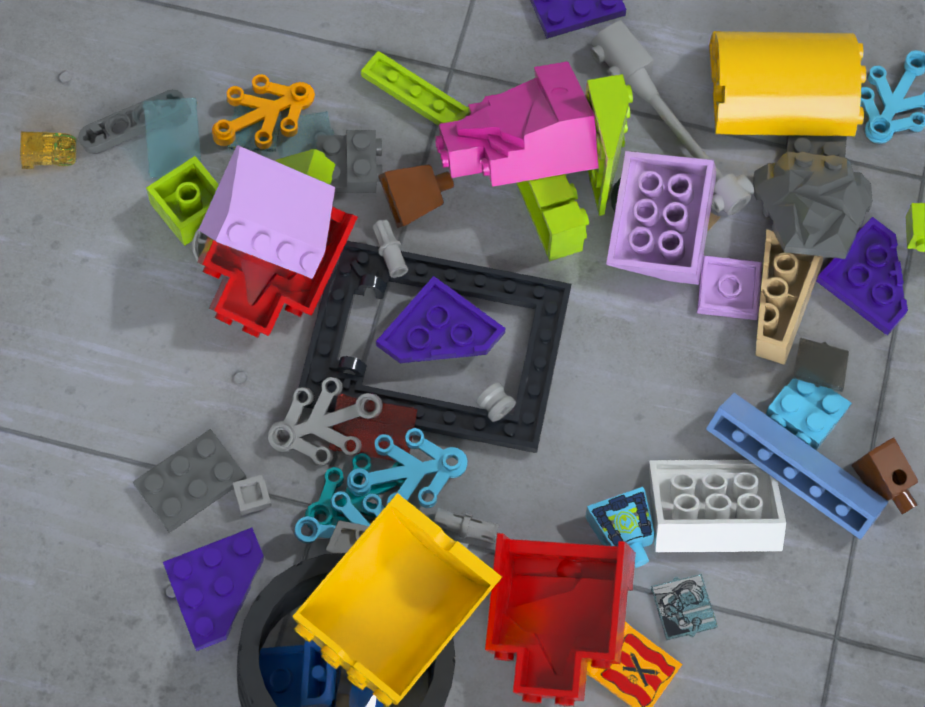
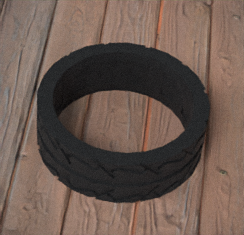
[237,553,455,707]

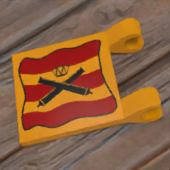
[587,621,683,707]

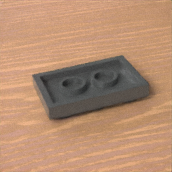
[133,429,247,533]

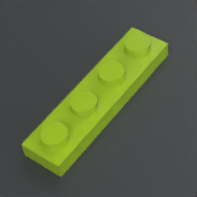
[361,51,469,126]

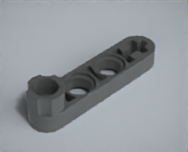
[78,89,192,154]

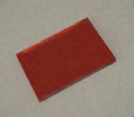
[329,394,418,461]

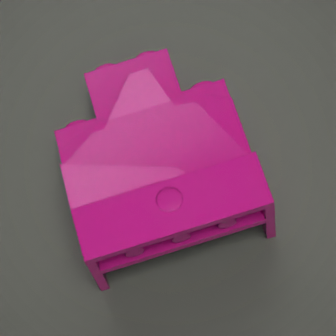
[435,61,598,187]

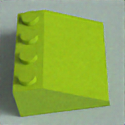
[585,74,633,216]

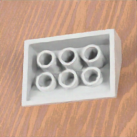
[649,460,786,552]

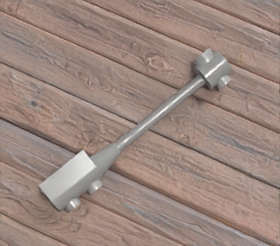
[590,19,754,215]

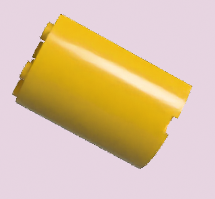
[709,31,866,136]
[293,493,502,707]

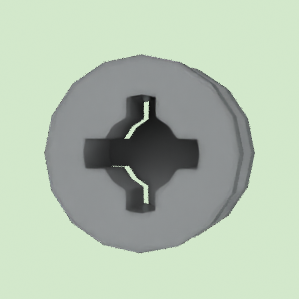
[476,382,516,422]

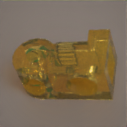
[20,131,76,169]

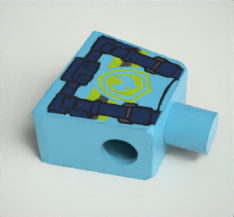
[585,487,655,568]

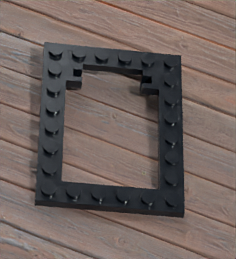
[298,241,572,453]

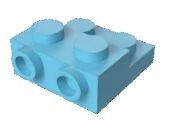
[765,368,852,451]

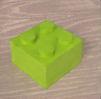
[146,156,219,246]

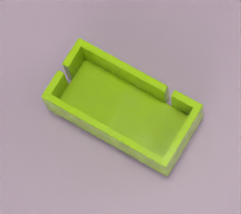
[516,174,589,262]

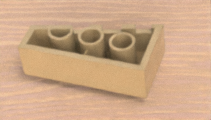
[756,229,823,365]

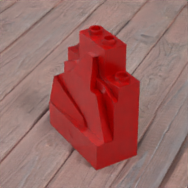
[197,206,358,338]
[485,533,636,706]

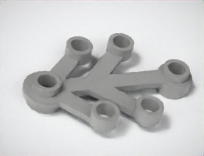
[268,377,383,465]

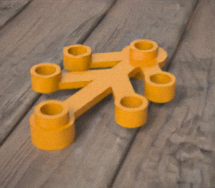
[212,74,315,149]

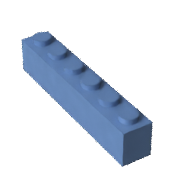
[706,393,889,540]

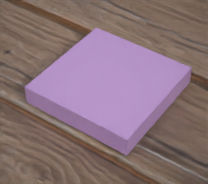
[697,255,762,320]

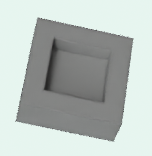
[233,474,272,515]

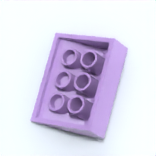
[199,145,335,279]
[606,151,716,285]

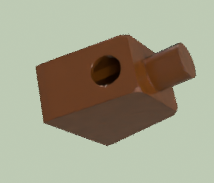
[378,164,454,228]
[851,437,918,515]

